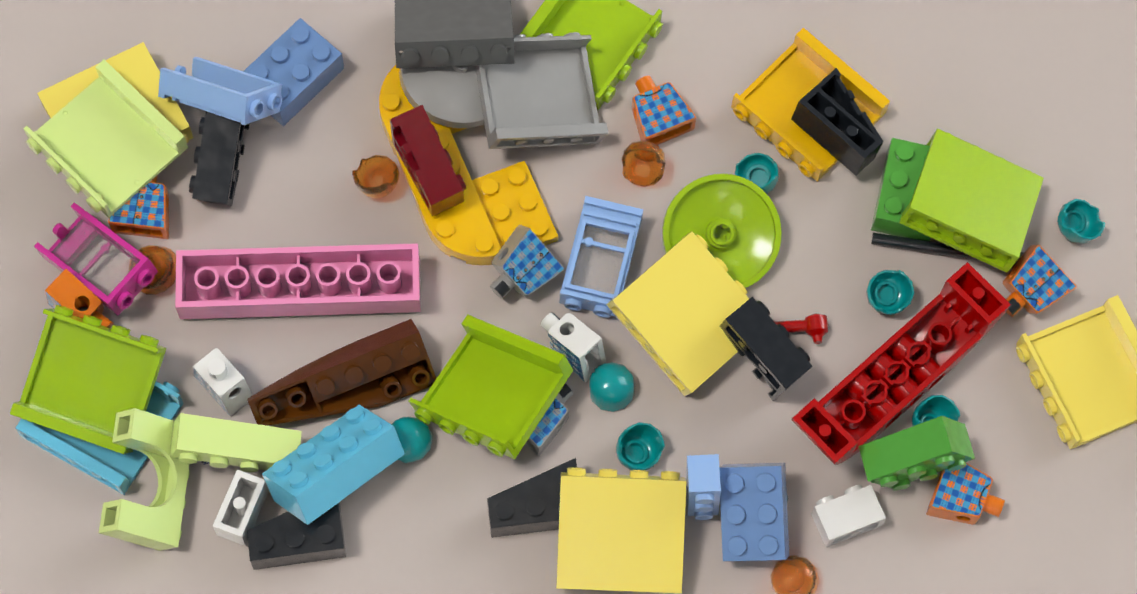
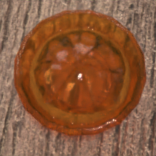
[129,245,176,295]

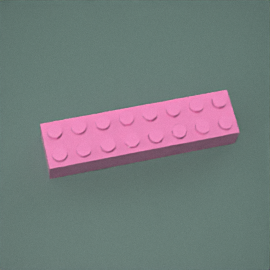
[175,243,421,319]

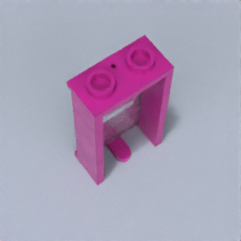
[34,202,158,316]

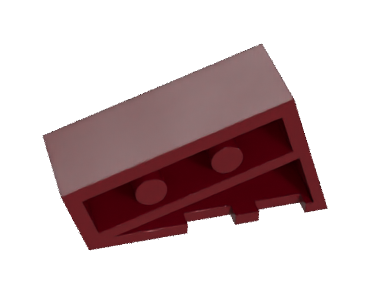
[390,105,466,216]

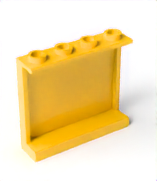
[731,28,890,182]

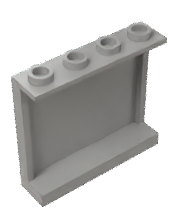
[475,32,608,149]

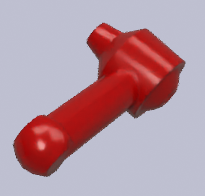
[774,313,828,344]

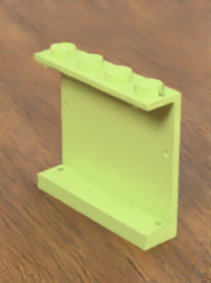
[23,60,188,218]

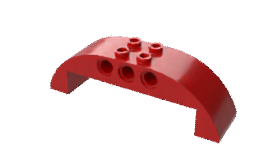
[791,262,1011,465]

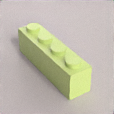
[170,413,302,472]

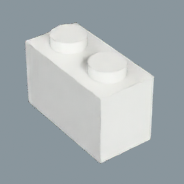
[213,470,269,546]
[811,485,886,547]

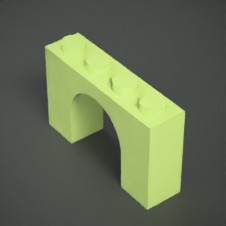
[99,408,190,551]

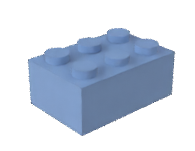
[243,18,344,127]
[719,462,790,561]

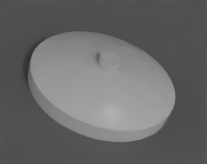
[399,65,485,128]

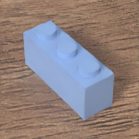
[686,454,721,520]

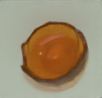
[621,140,666,187]
[352,155,400,198]
[770,555,820,594]

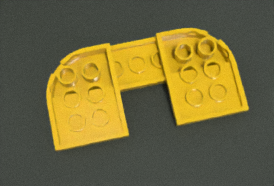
[379,65,558,265]

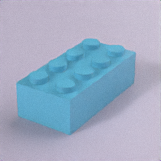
[262,405,405,525]

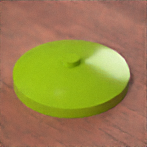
[662,174,782,288]

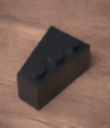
[791,68,884,176]
[189,111,250,206]
[720,297,813,401]
[487,458,577,538]
[247,502,346,570]

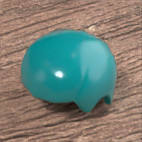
[735,153,779,194]
[1057,199,1105,244]
[866,270,915,315]
[589,362,635,412]
[912,395,960,426]
[391,417,433,463]
[616,422,665,470]

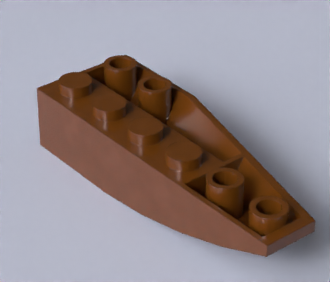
[247,319,436,426]

